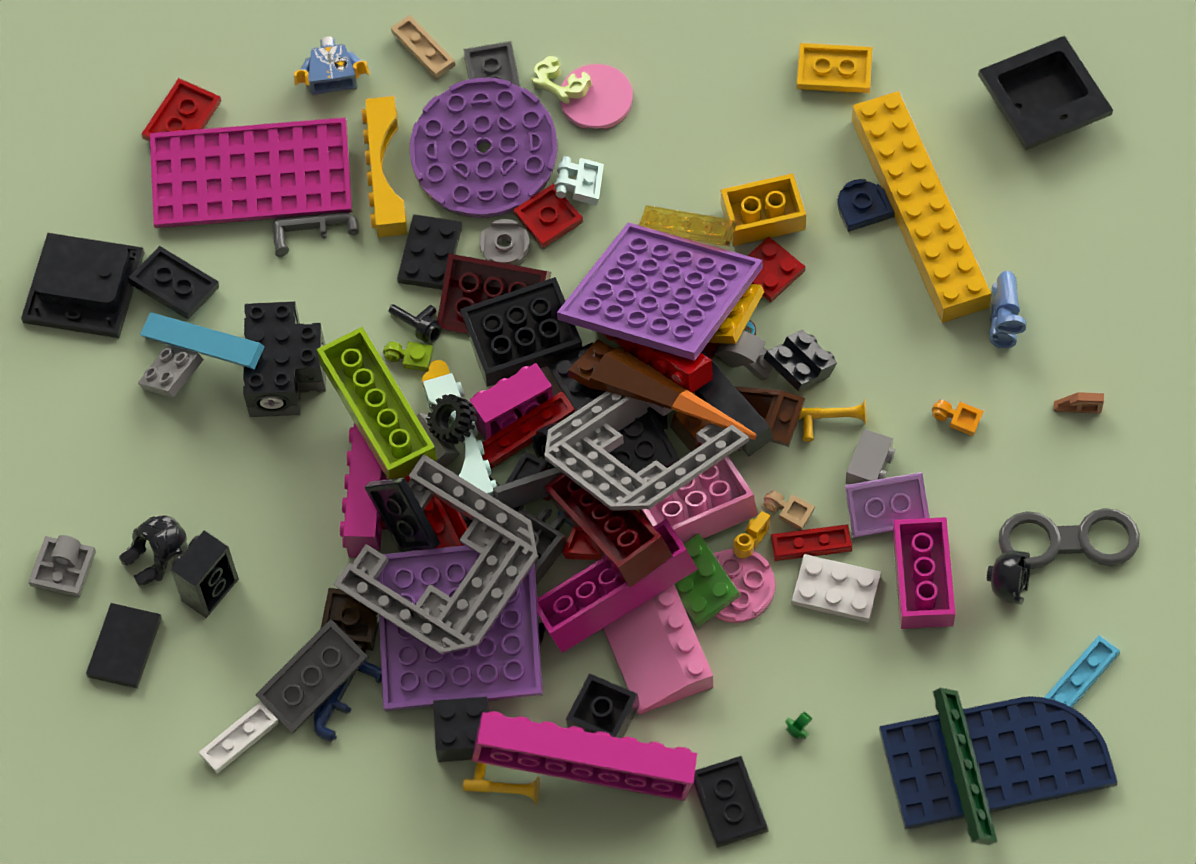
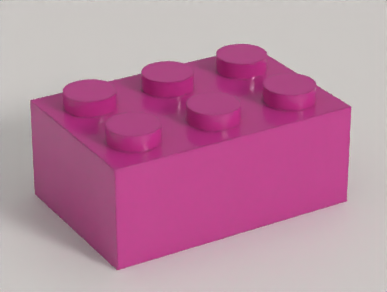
[469,363,553,440]

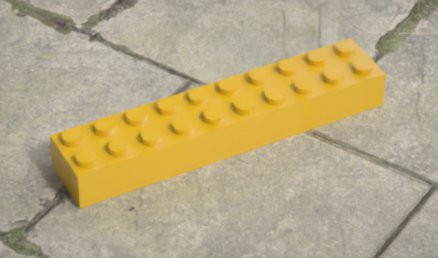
[852,91,991,323]

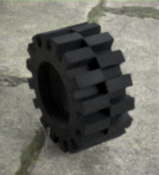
[427,394,477,444]

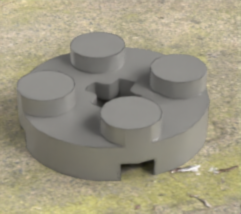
[479,219,530,265]

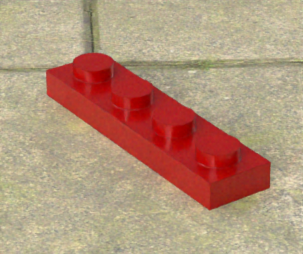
[482,391,576,469]

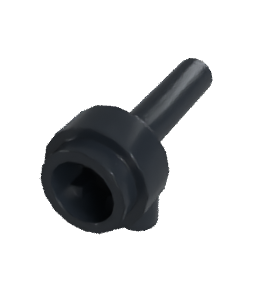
[389,304,442,343]

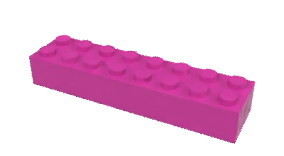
[472,711,698,801]

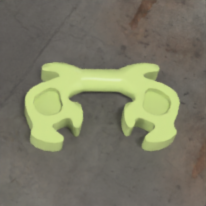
[531,56,592,104]

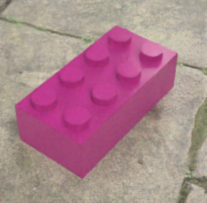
[892,517,956,629]

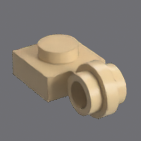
[763,490,815,530]

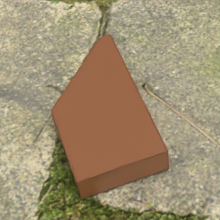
[1054,392,1104,414]

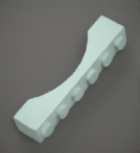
[423,373,497,497]

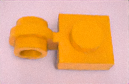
[932,400,984,436]

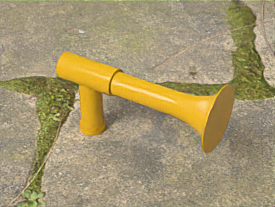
[799,398,867,442]
[463,762,540,805]

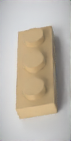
[391,15,455,79]

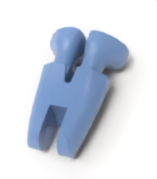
[989,271,1026,348]

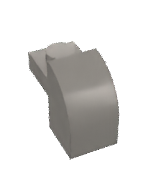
[714,331,773,380]

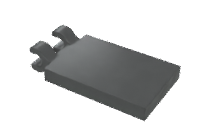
[464,41,520,87]

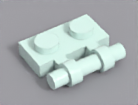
[555,156,604,205]

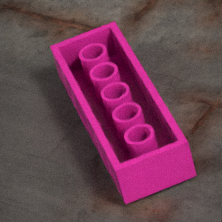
[340,418,387,558]
[537,519,698,653]

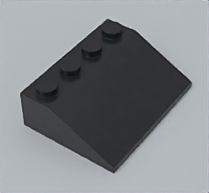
[460,277,582,387]

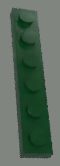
[933,687,997,845]

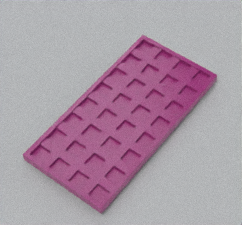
[150,117,352,228]

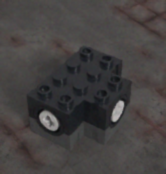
[243,301,326,417]

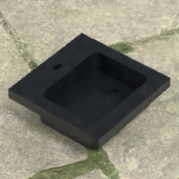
[978,35,1113,150]
[21,233,145,338]

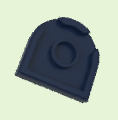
[837,179,895,232]

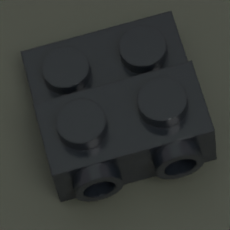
[763,330,837,391]

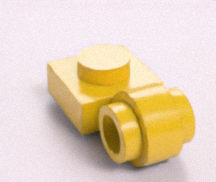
[733,511,771,559]

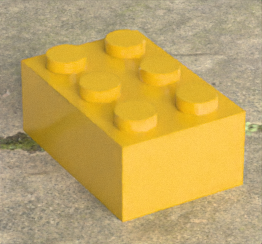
[721,173,806,246]

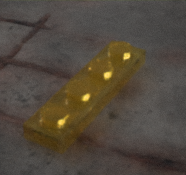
[639,205,737,246]

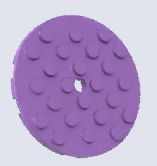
[410,78,558,218]

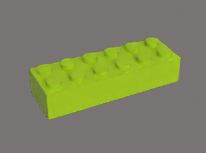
[317,326,437,479]

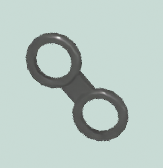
[998,508,1140,569]

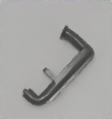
[273,212,359,257]

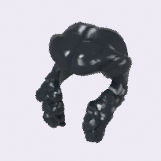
[119,515,188,586]

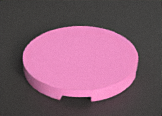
[560,64,633,130]
[713,549,775,623]

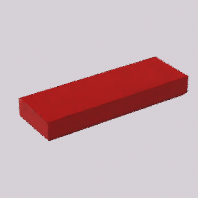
[771,524,852,562]

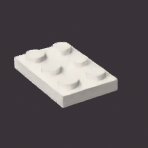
[792,554,881,623]

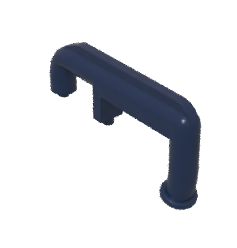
[314,661,382,742]

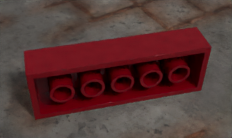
[544,473,673,588]

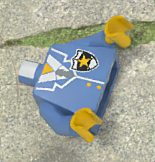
[294,37,370,95]

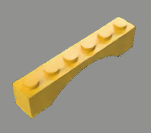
[361,96,408,238]

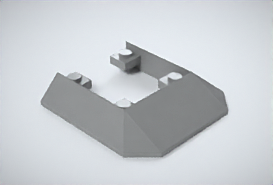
[544,364,750,510]
[334,454,538,654]

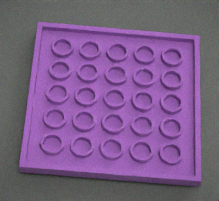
[557,222,763,361]
[377,545,543,711]

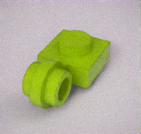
[383,341,433,372]

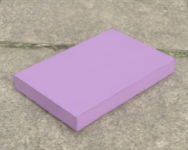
[844,472,930,538]

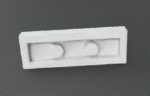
[199,702,279,774]

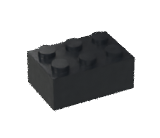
[170,530,239,618]

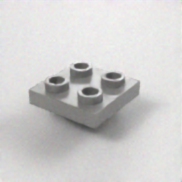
[138,345,204,398]
[29,535,96,598]

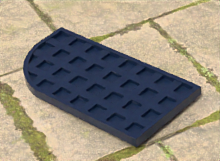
[879,696,1118,830]

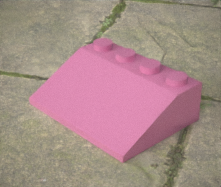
[639,456,758,544]
[603,584,713,715]

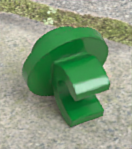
[785,711,813,739]

